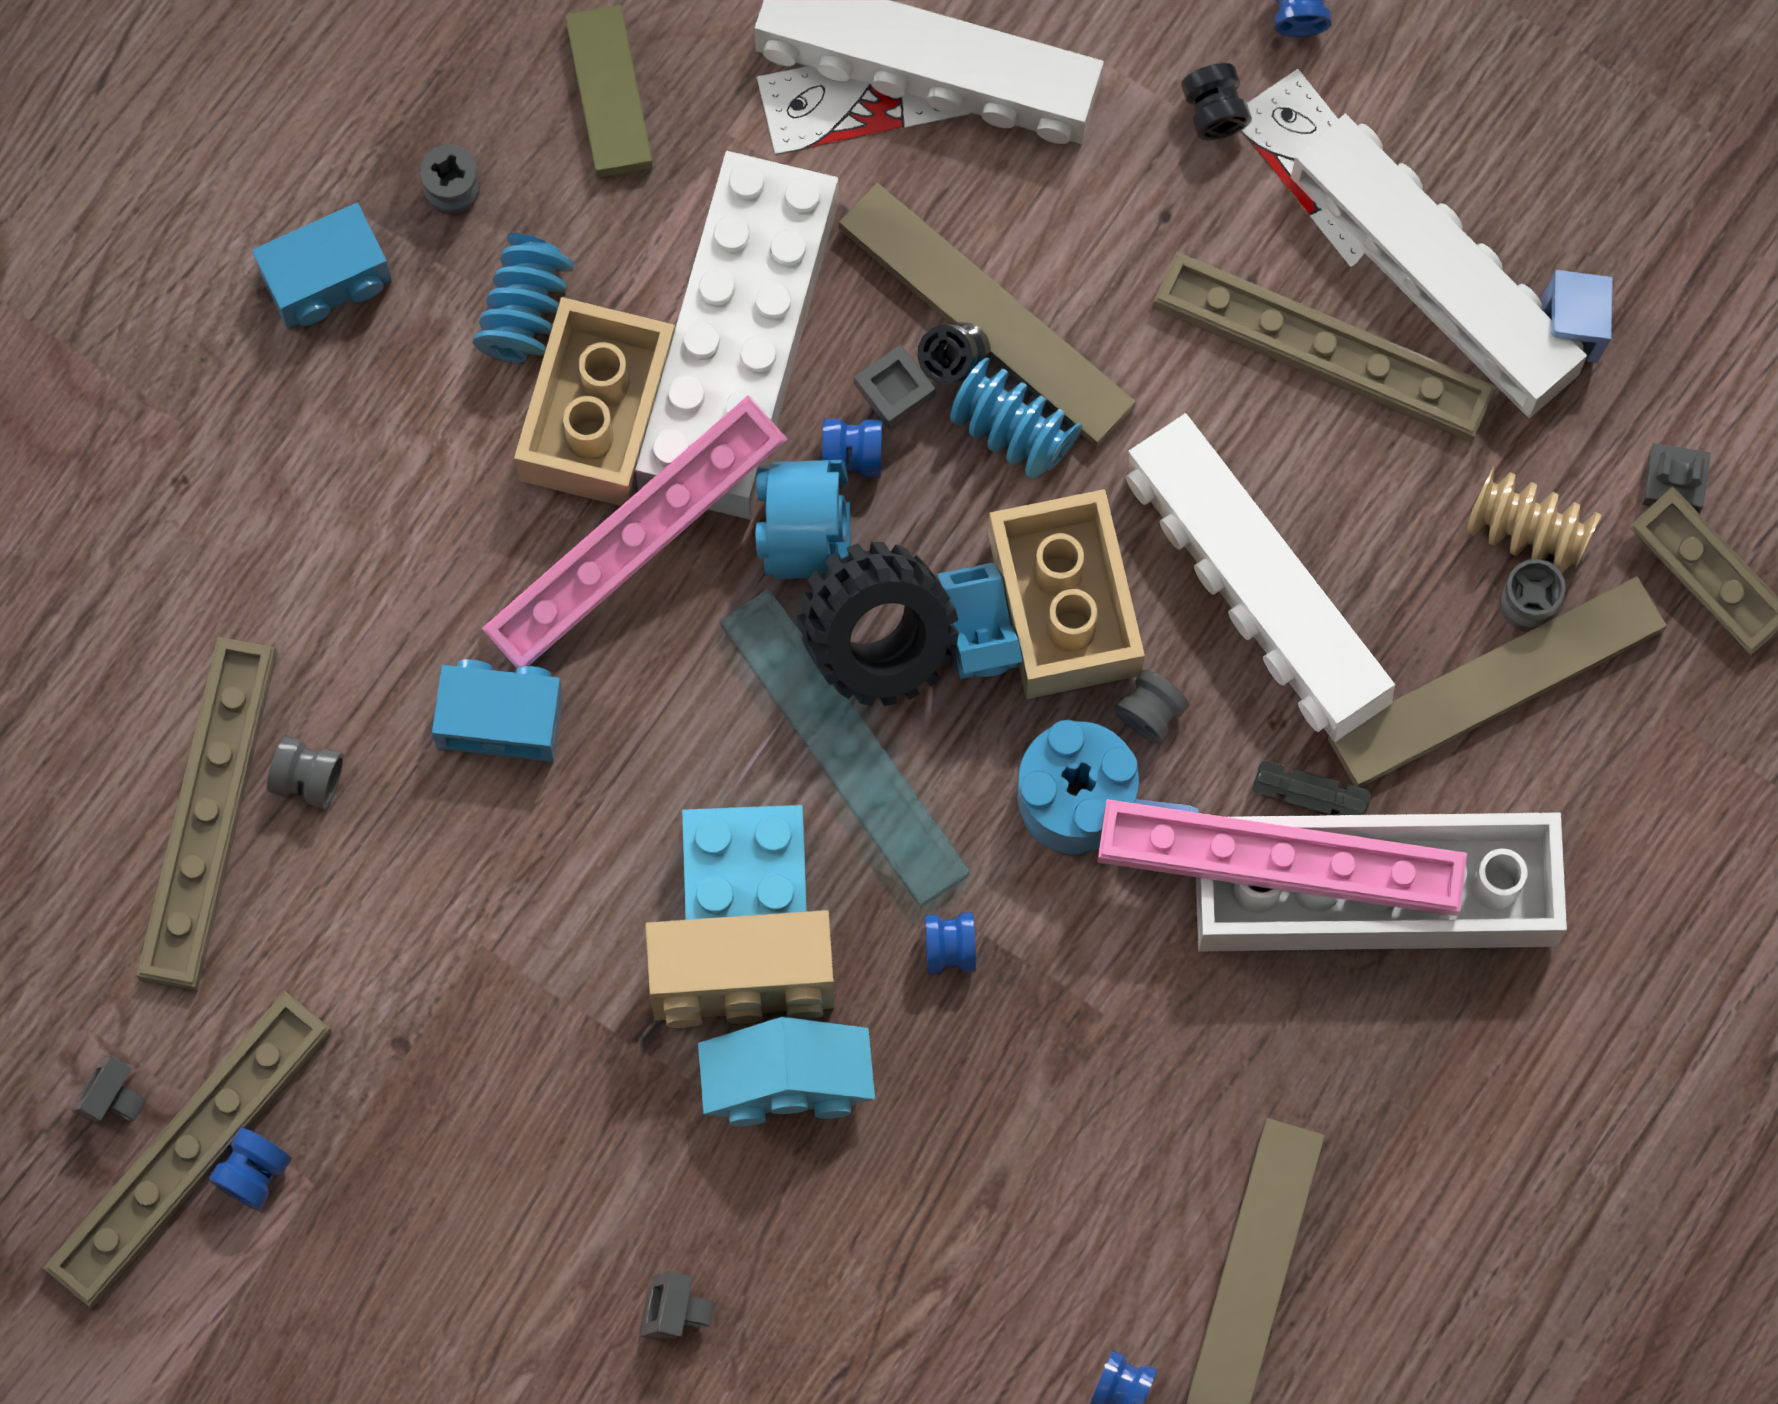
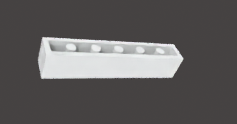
[754,0,1104,144]
[1291,113,1587,419]
[1126,413,1395,742]

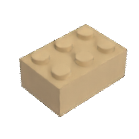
[514,297,675,506]
[988,489,1145,699]
[645,910,834,1028]

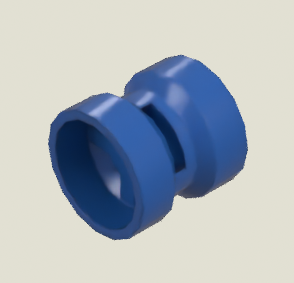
[822,418,882,478]
[208,1127,292,1211]

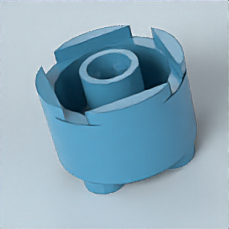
[756,460,851,580]
[1017,720,1139,855]

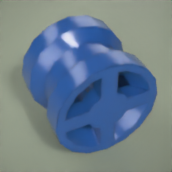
[1274,0,1332,37]
[925,912,976,975]
[1090,1350,1158,1404]

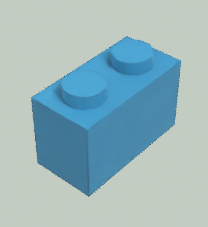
[252,202,392,329]
[432,660,563,762]

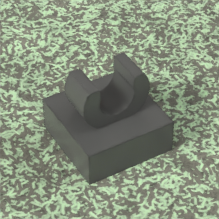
[854,345,936,429]
[1642,443,1711,514]
[71,1056,146,1122]
[640,1271,715,1342]

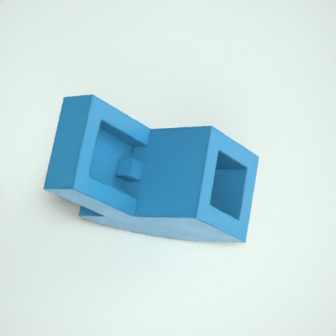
[937,562,1023,679]

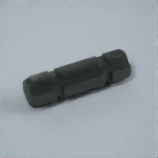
[1253,760,1370,816]

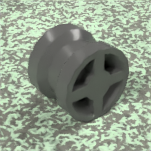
[419,144,480,214]
[1114,670,1190,744]

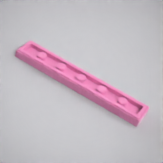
[482,395,788,668]
[1097,799,1467,916]

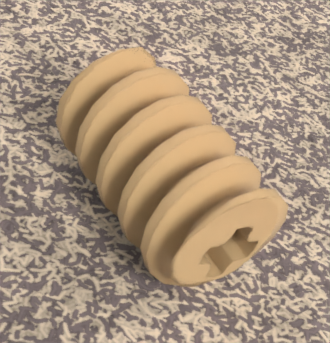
[1467,467,1602,574]

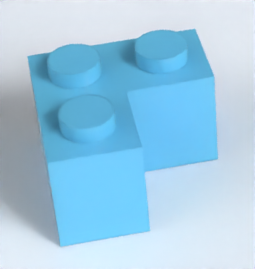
[698,1017,875,1126]

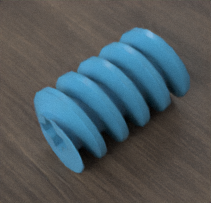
[472,233,575,364]
[950,358,1083,479]

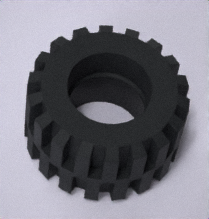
[797,542,959,706]

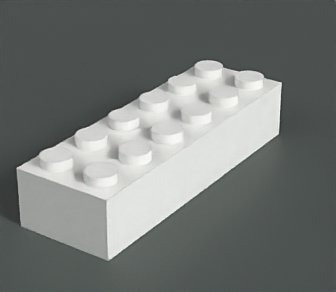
[635,151,839,520]
[1196,813,1567,951]

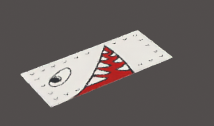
[757,66,970,154]
[1242,69,1365,267]

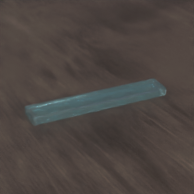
[720,589,970,909]

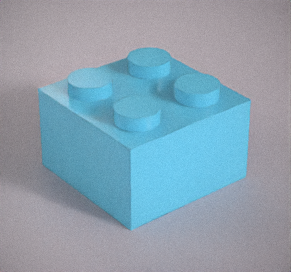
[682,805,807,920]

